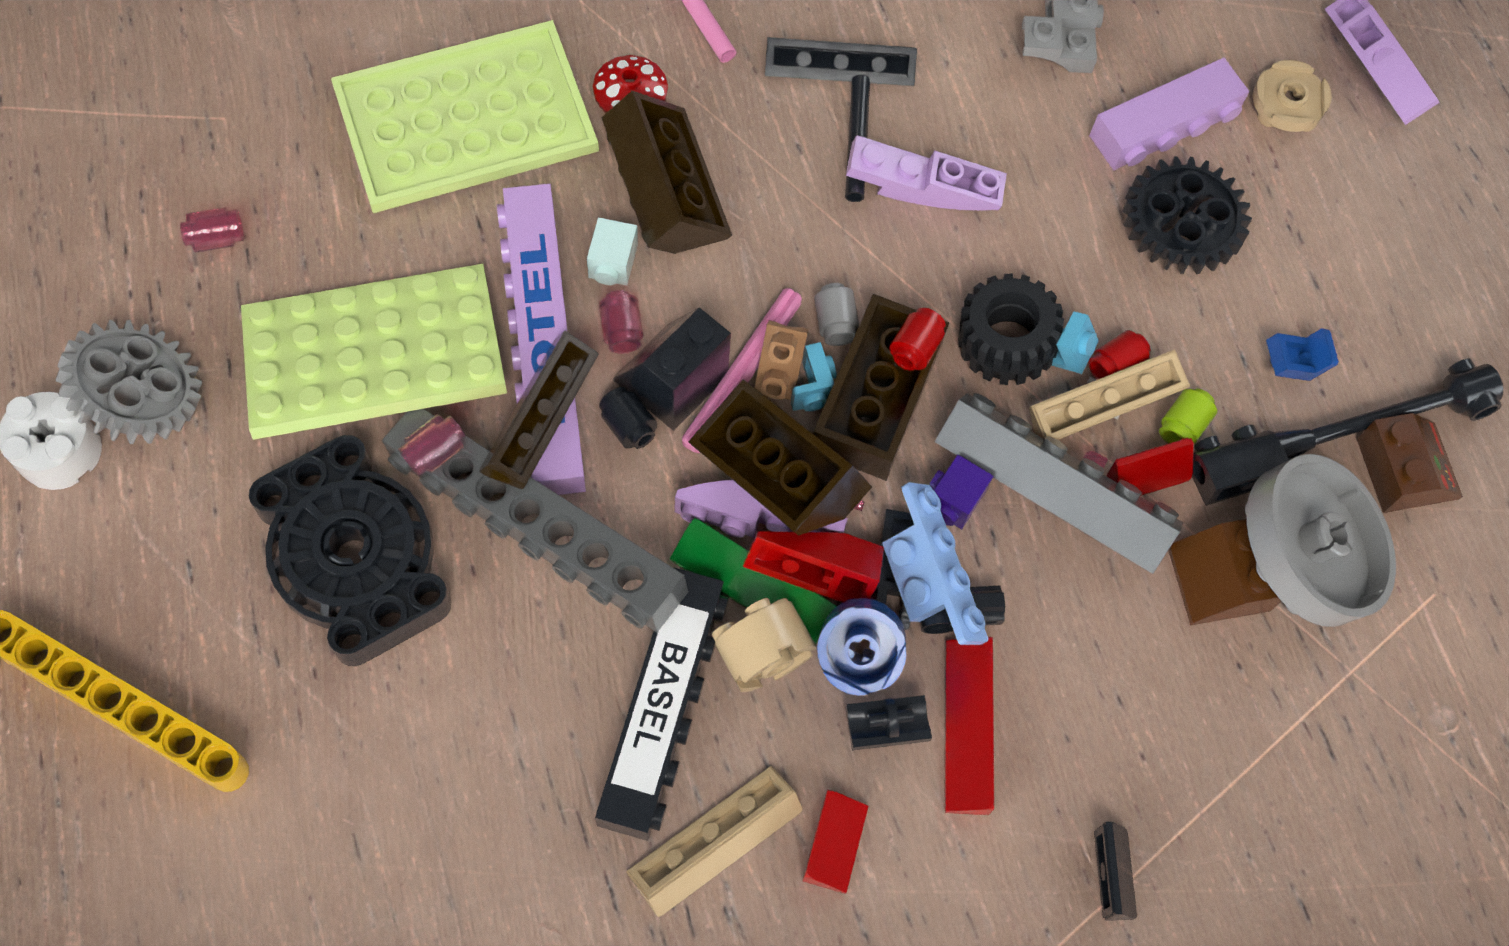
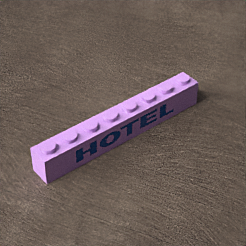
[497,184,586,495]

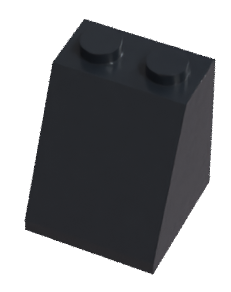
[613,307,731,431]

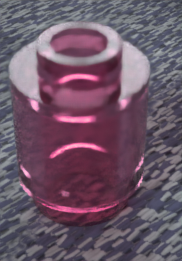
[180,207,244,253]
[598,290,644,354]
[398,414,465,476]

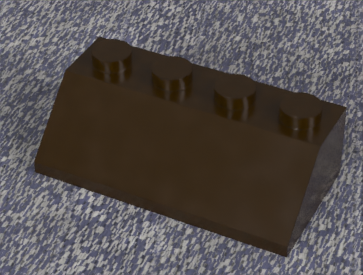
[601,91,732,254]
[688,379,872,536]

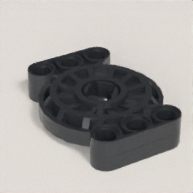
[248,435,451,666]

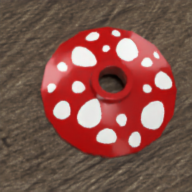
[592,55,668,113]

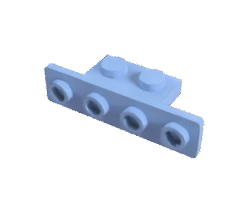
[882,482,988,645]

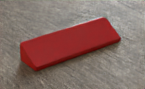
[945,637,994,815]

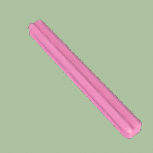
[682,288,802,453]

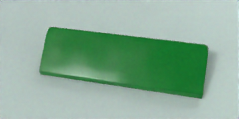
[670,518,837,645]

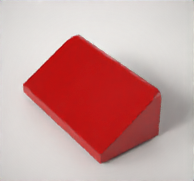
[1106,438,1194,496]
[802,789,869,894]

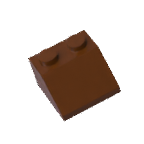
[1168,519,1281,626]

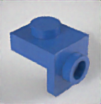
[1266,328,1339,381]

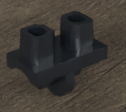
[845,695,932,751]

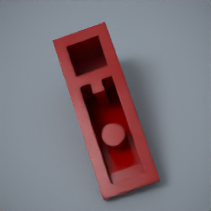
[743,531,884,602]

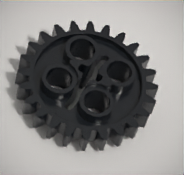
[1122,156,1252,274]

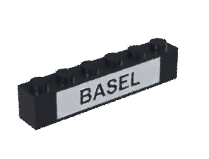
[595,567,729,841]

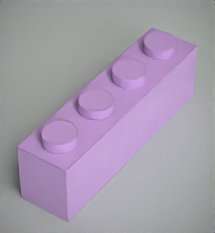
[1089,58,1249,171]

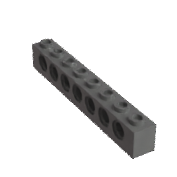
[382,409,688,633]

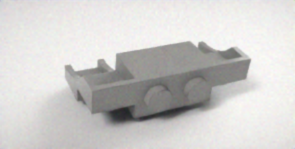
[1022,0,1104,73]

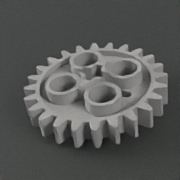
[56,320,202,444]

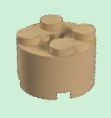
[712,598,817,692]

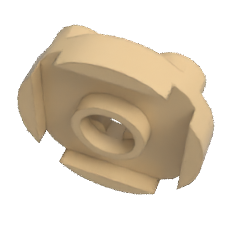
[1252,60,1332,132]

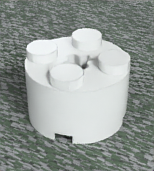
[0,392,102,490]

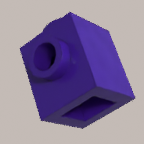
[929,455,994,530]

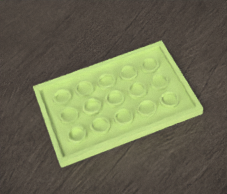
[331,20,599,213]
[241,264,507,440]

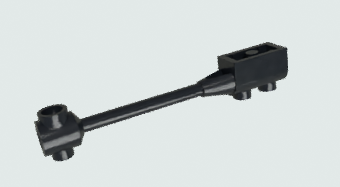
[1192,358,1503,506]

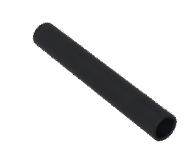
[845,75,870,202]

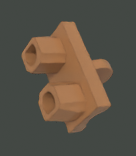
[754,320,809,400]

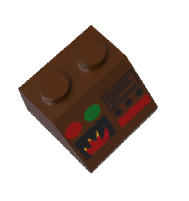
[1357,413,1463,513]

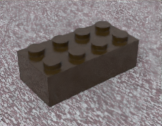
[813,294,949,481]

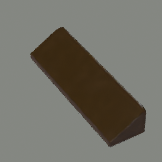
[479,331,599,489]

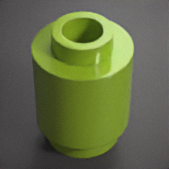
[1159,388,1218,444]

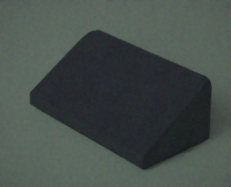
[1094,822,1137,921]

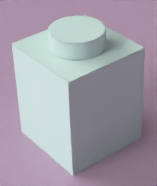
[587,217,638,286]

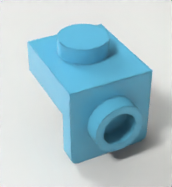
[1052,311,1099,374]
[791,342,836,411]

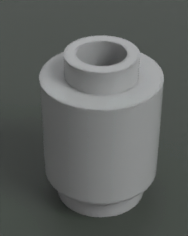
[814,283,859,346]

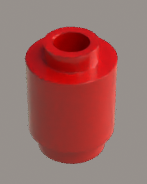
[890,308,946,370]
[1088,330,1151,380]

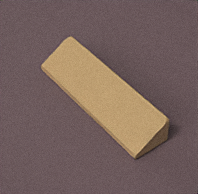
[1029,350,1190,440]
[626,766,802,917]

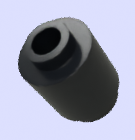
[599,387,657,449]

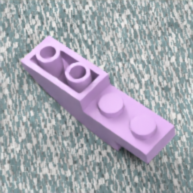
[1325,0,1440,125]
[846,135,1007,211]
[675,480,848,538]

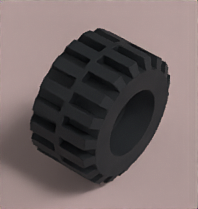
[958,273,1064,385]

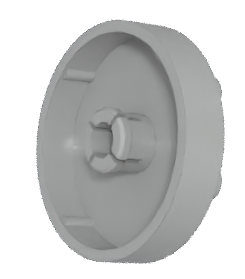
[1245,454,1396,627]

